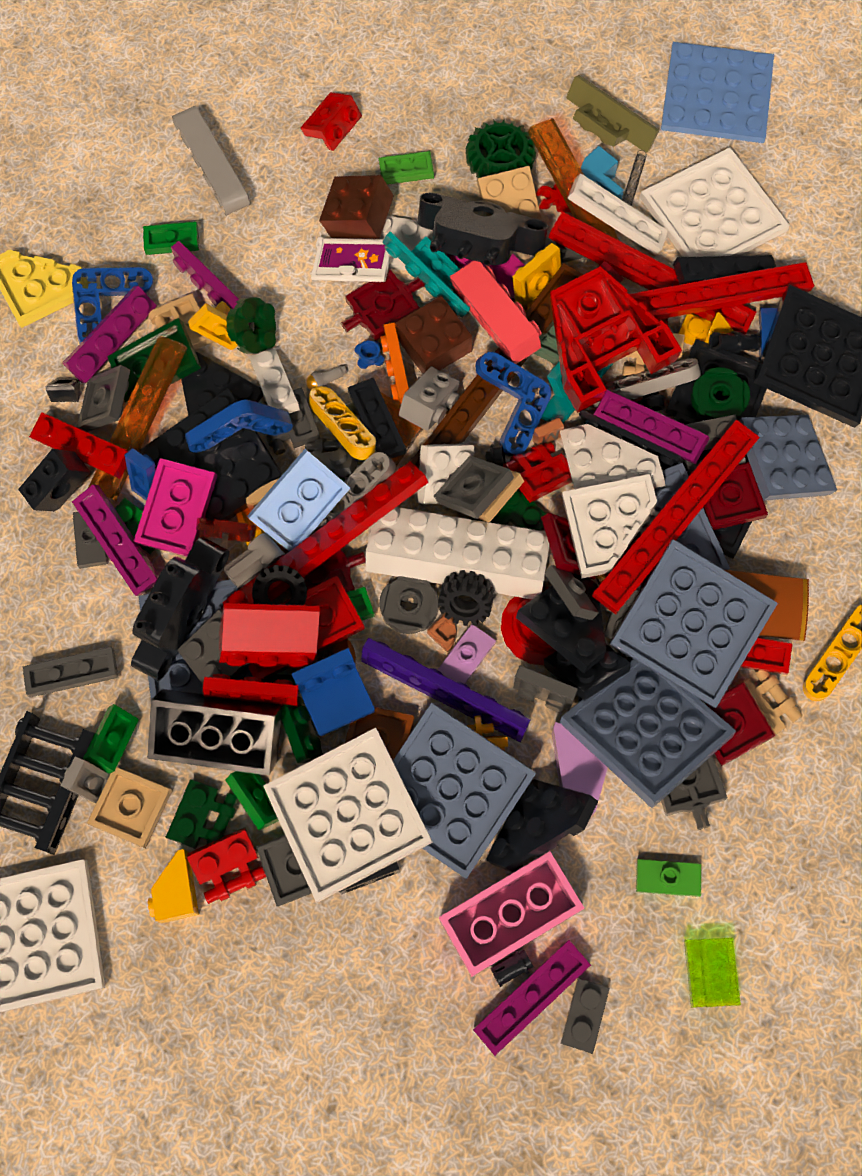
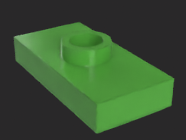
[378,151,434,185]
[636,859,701,897]

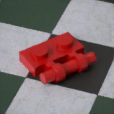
[503,442,572,503]
[187,827,266,904]

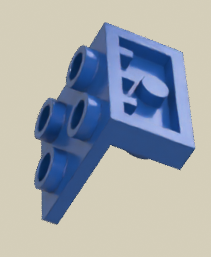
[291,648,375,736]

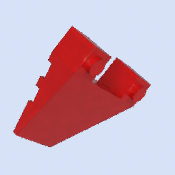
[550,266,682,413]

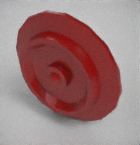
[501,587,556,666]

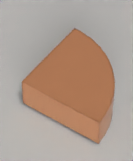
[427,614,456,653]

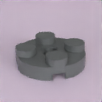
[379,576,439,634]

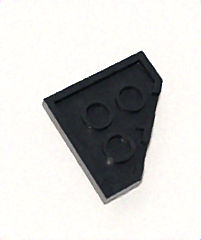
[181,351,263,416]
[516,573,606,673]
[486,779,598,873]

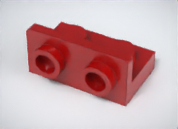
[301,92,362,151]

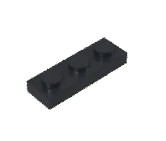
[347,377,406,463]

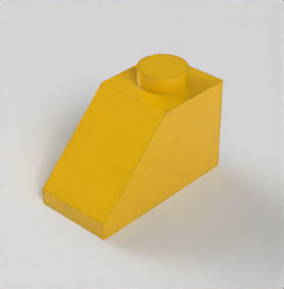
[148,849,199,923]

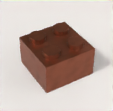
[319,175,394,239]
[395,296,472,374]

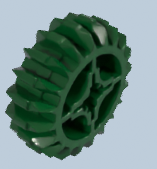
[465,119,536,179]

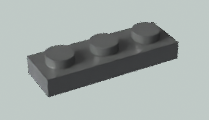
[22,647,119,698]

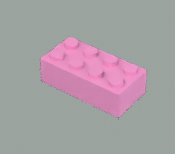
[439,851,584,977]

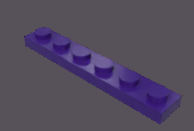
[361,638,531,743]

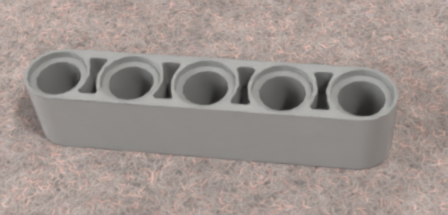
[172,106,250,216]

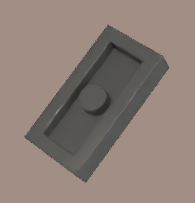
[560,978,610,1054]

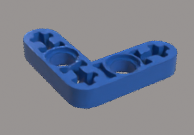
[72,267,153,344]
[475,352,551,456]
[185,400,293,452]

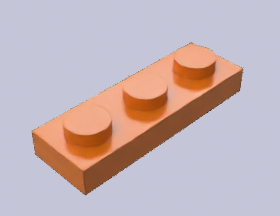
[380,323,409,407]

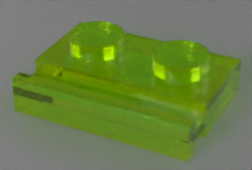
[684,937,741,1008]

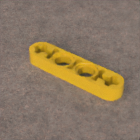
[309,386,376,460]
[803,605,862,701]

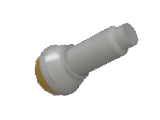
[306,366,347,390]

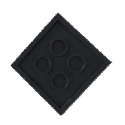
[665,339,767,422]

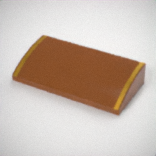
[723,569,809,641]

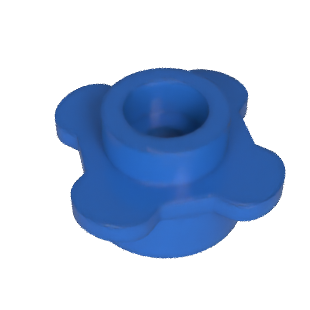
[355,340,384,369]

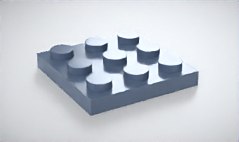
[738,415,837,501]

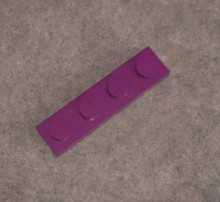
[171,241,252,325]
[62,286,157,383]
[594,390,710,464]
[72,484,160,596]
[473,940,591,1056]

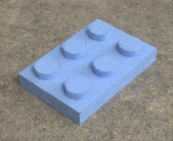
[247,449,350,552]

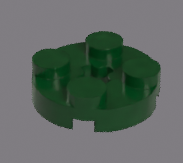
[227,297,276,354]
[691,368,750,421]

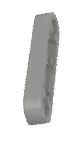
[594,358,701,407]
[309,452,395,537]

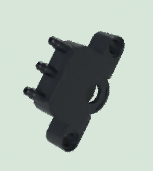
[417,193,548,266]
[131,537,230,681]

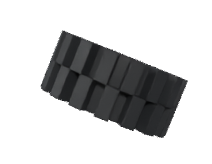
[252,565,307,605]
[438,570,494,626]

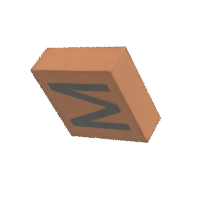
[533,418,564,445]

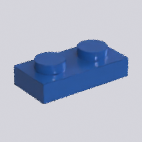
[124,448,156,500]

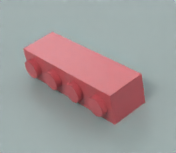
[450,261,542,364]

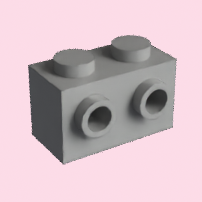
[398,366,460,431]

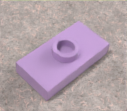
[438,624,496,684]

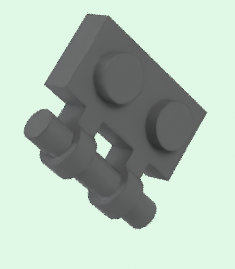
[260,387,320,455]
[305,438,359,478]

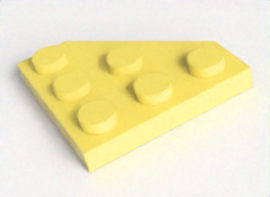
[0,250,90,328]

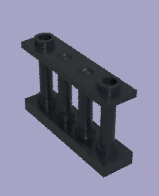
[0,711,95,855]

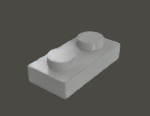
[60,757,110,803]

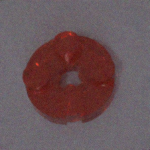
[196,518,257,542]

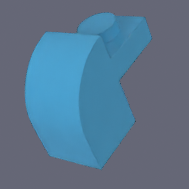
[580,146,624,200]

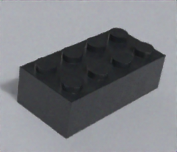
[147,689,282,776]

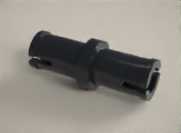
[709,331,761,353]

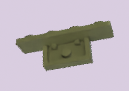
[566,75,659,153]

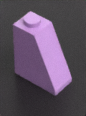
[552,722,608,816]

